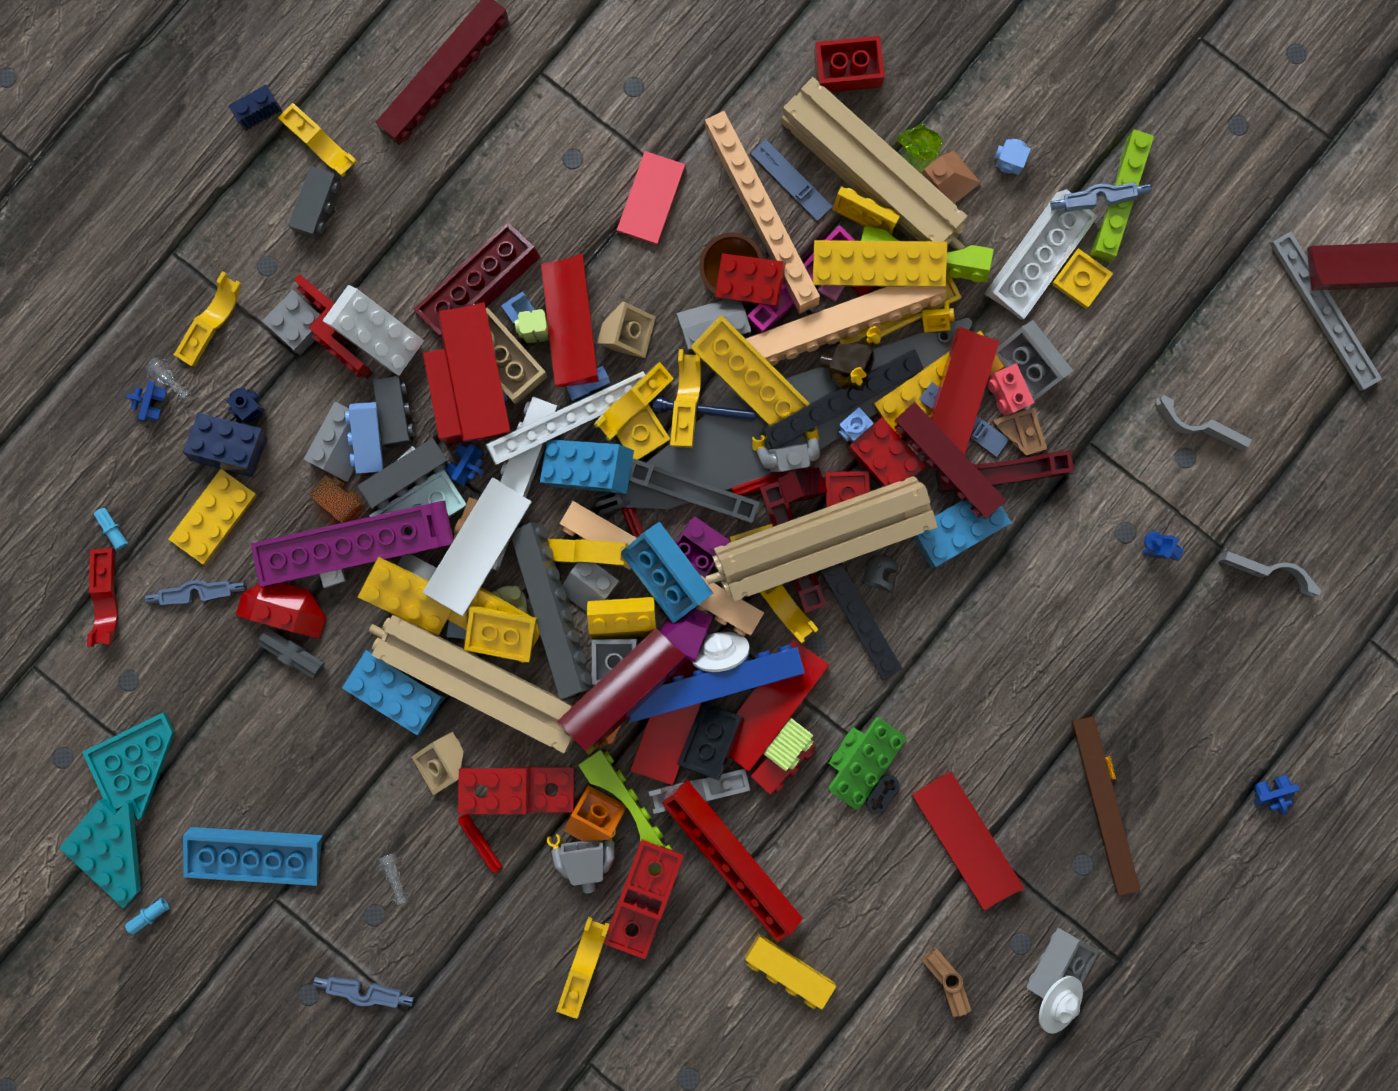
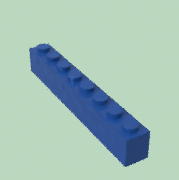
[630,644,805,722]

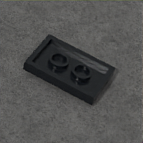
[677,702,744,781]

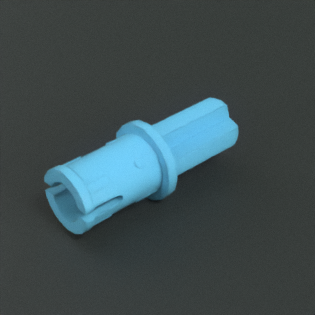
[94,508,129,551]
[125,897,170,935]

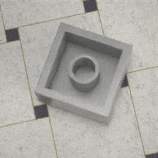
[262,289,320,356]
[592,639,637,685]

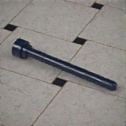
[653,396,757,420]

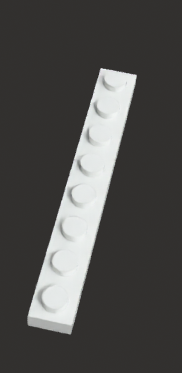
[486,371,645,465]

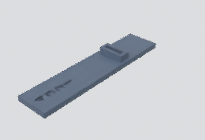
[750,139,833,222]
[919,382,1009,457]

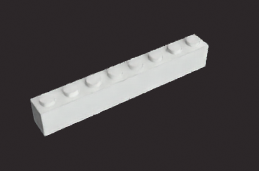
[492,397,559,571]

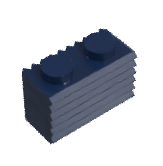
[228,85,282,131]

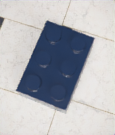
[183,412,267,477]

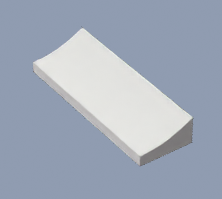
[984,189,1098,320]
[423,477,532,616]

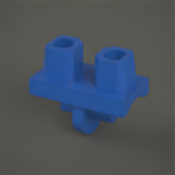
[126,381,166,422]
[445,444,484,486]
[1142,531,1184,561]
[1254,775,1299,815]

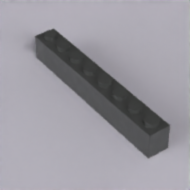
[511,522,593,700]

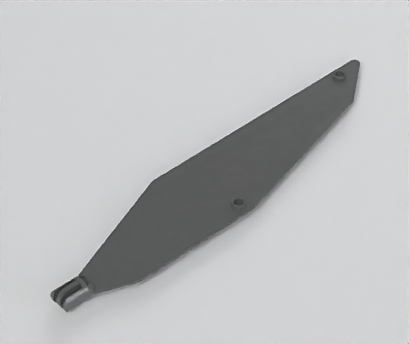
[592,318,972,516]

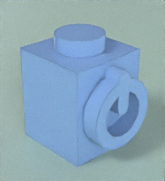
[994,139,1031,175]
[839,407,874,443]

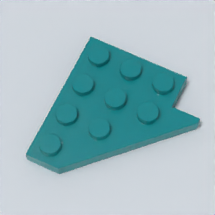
[82,712,175,820]
[59,798,141,909]

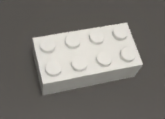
[322,285,424,376]

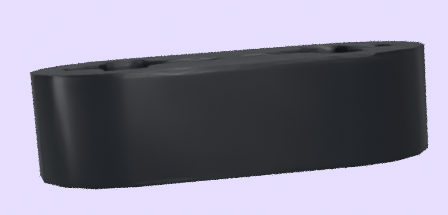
[866,775,899,814]

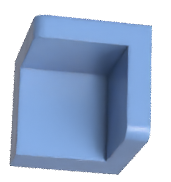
[501,292,534,328]

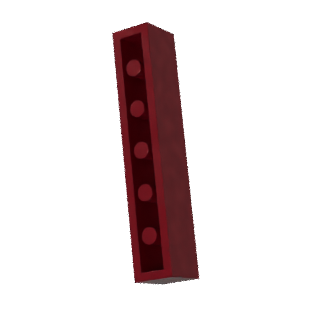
[894,402,1007,519]

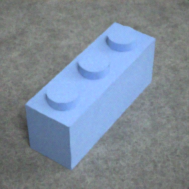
[345,402,383,473]

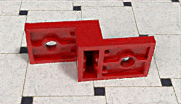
[294,274,373,379]
[458,767,574,814]
[603,839,684,959]

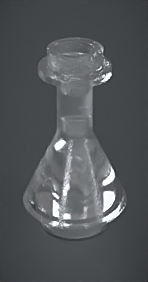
[145,357,191,401]
[376,853,409,905]

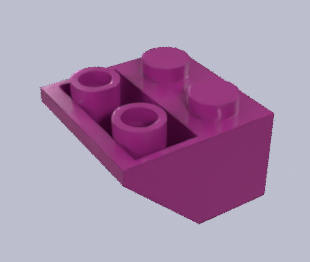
[675,516,731,577]

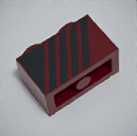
[778,466,828,503]

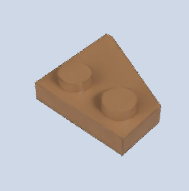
[993,408,1047,456]

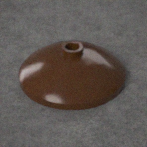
[699,232,764,294]

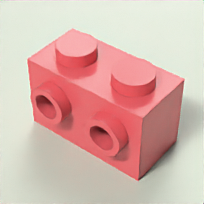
[987,363,1035,417]

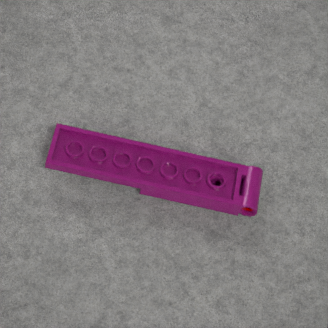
[250,501,454,587]

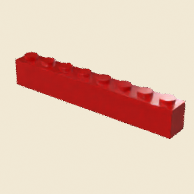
[662,780,803,942]

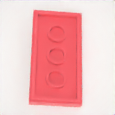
[617,151,685,246]

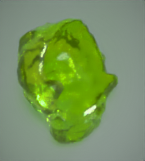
[897,123,943,161]

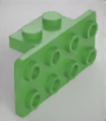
[828,717,906,810]

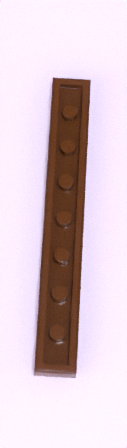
[1071,716,1140,896]

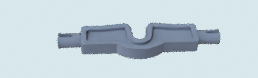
[1050,182,1151,212]
[145,580,246,605]
[313,976,414,1008]

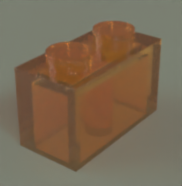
[308,475,363,523]

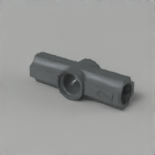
[258,628,325,679]

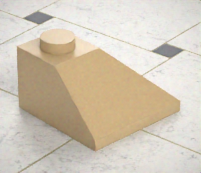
[597,302,656,358]
[412,732,464,795]

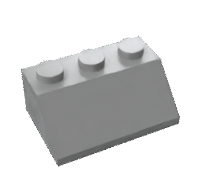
[676,299,751,355]
[996,320,1073,401]
[304,402,355,482]
[1026,928,1099,999]

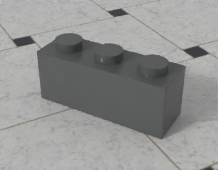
[288,166,340,240]
[373,376,415,448]

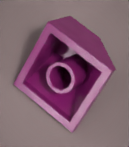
[660,608,713,662]

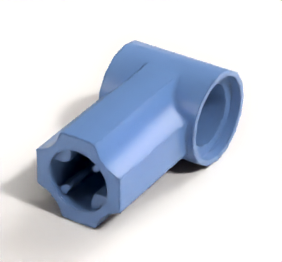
[566,366,611,402]

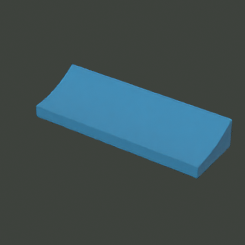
[183,827,323,886]

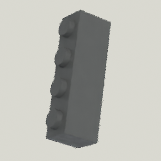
[358,438,448,510]

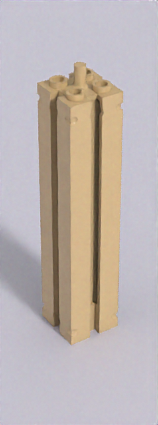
[781,77,967,250]
[706,476,938,601]
[369,615,574,753]

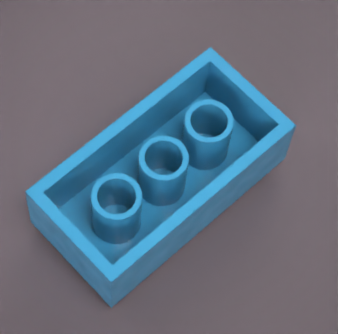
[540,439,634,494]
[913,500,1012,569]
[342,650,445,735]

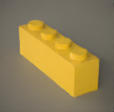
[745,934,837,1010]

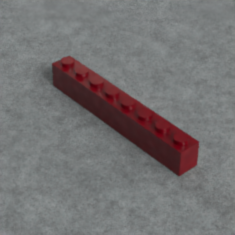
[375,0,508,145]

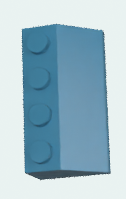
[621,522,713,623]

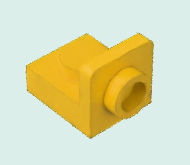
[922,300,955,333]

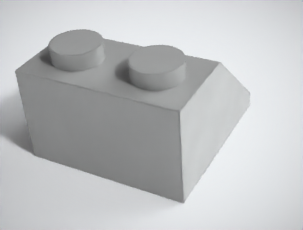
[562,562,620,612]

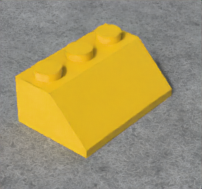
[587,597,657,641]

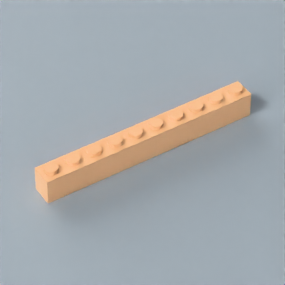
[705,111,820,314]
[746,287,946,366]
[559,501,764,637]

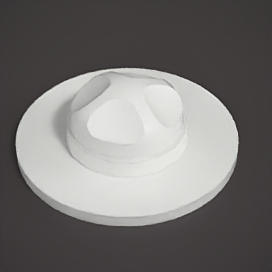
[692,632,750,672]
[1039,976,1083,1033]

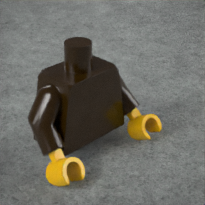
[820,326,882,391]

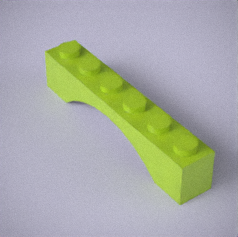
[1089,129,1154,263]
[861,226,994,283]
[578,749,674,875]

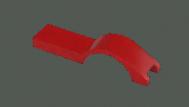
[87,548,118,647]

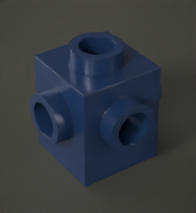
[226,387,265,424]

